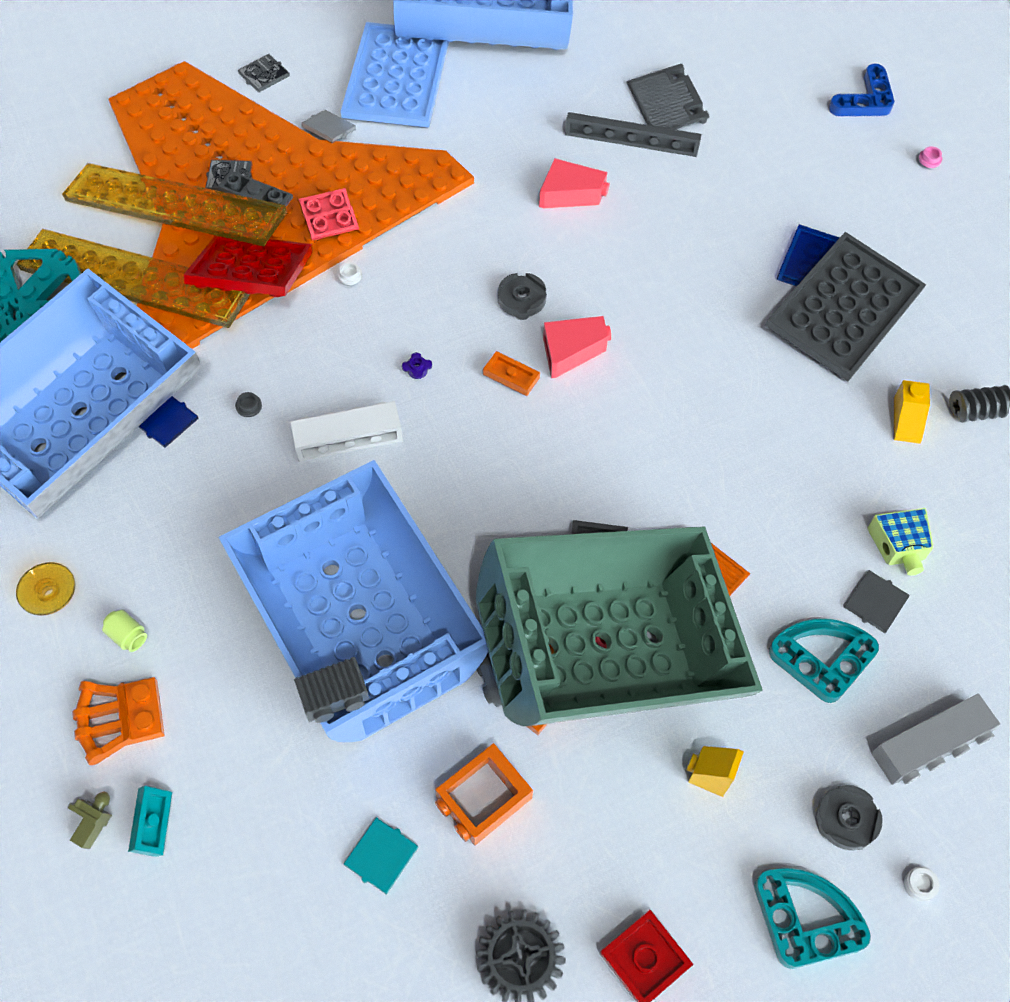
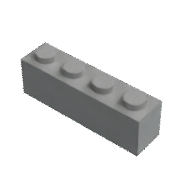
[871,693,1001,785]

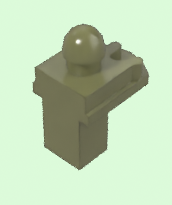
[67,792,112,849]

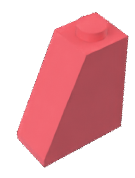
[539,158,610,208]
[543,316,611,378]

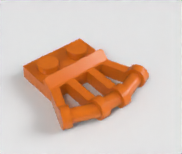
[72,677,165,765]

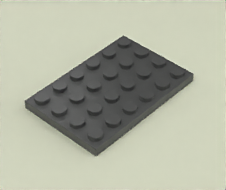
[765,232,927,382]

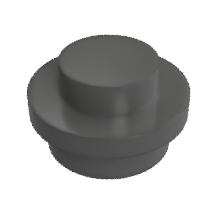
[235,392,262,417]

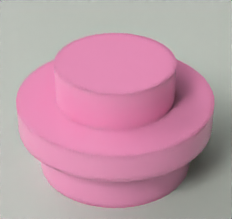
[919,146,942,168]

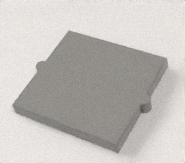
[302,110,356,143]

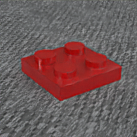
[599,910,694,1002]

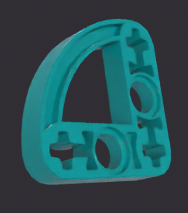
[769,619,879,703]
[754,868,871,969]

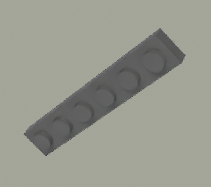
[565,112,702,157]

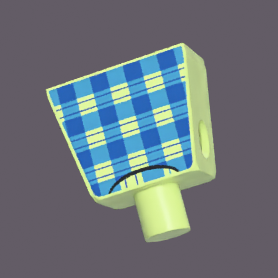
[868,508,933,575]

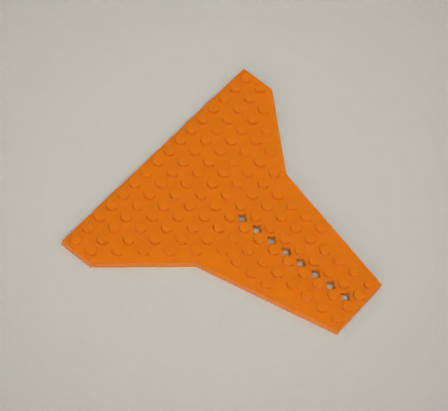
[108,61,474,349]

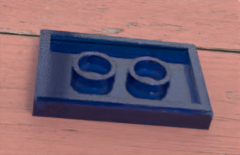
[776,224,840,286]

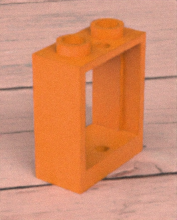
[435,743,533,846]

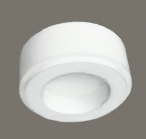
[904,867,940,901]

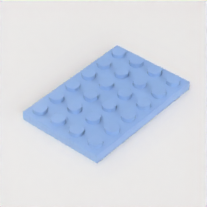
[341,22,449,127]

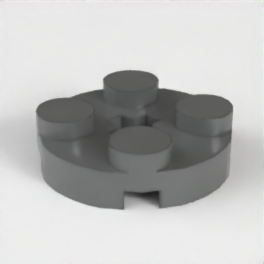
[498,273,547,320]
[817,785,883,850]

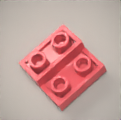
[299,188,359,241]

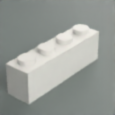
[290,401,403,462]

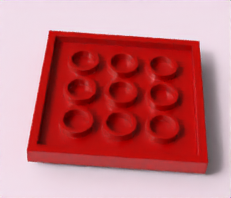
[184,233,312,297]

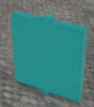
[344,818,419,895]

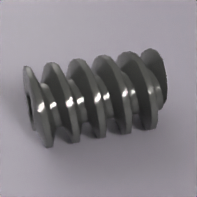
[949,385,1010,423]

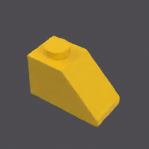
[894,380,930,444]
[687,746,744,797]

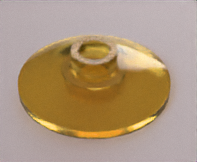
[16,562,75,616]

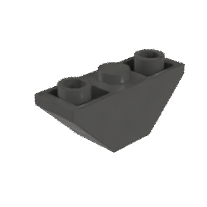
[218,170,293,222]

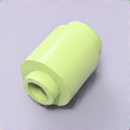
[102,610,147,652]

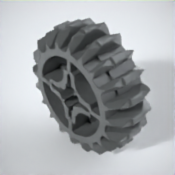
[476,910,566,1002]

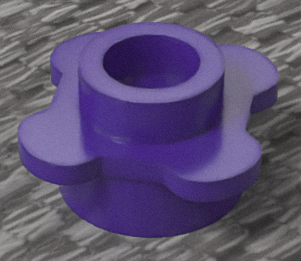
[402,352,432,379]

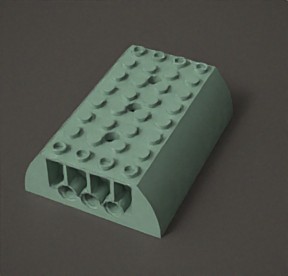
[476,526,763,726]

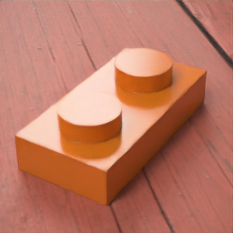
[483,351,540,396]

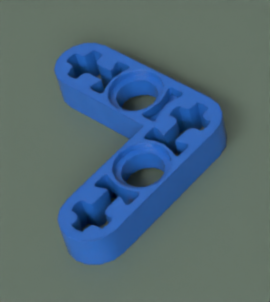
[829,63,894,116]

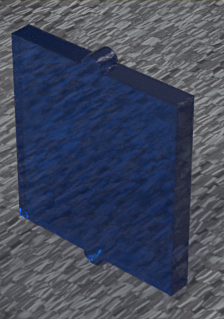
[138,396,199,448]

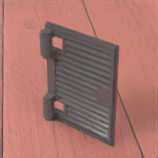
[627,63,710,129]

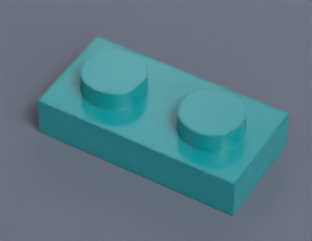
[128,786,172,857]

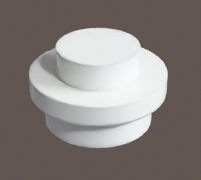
[337,262,362,285]

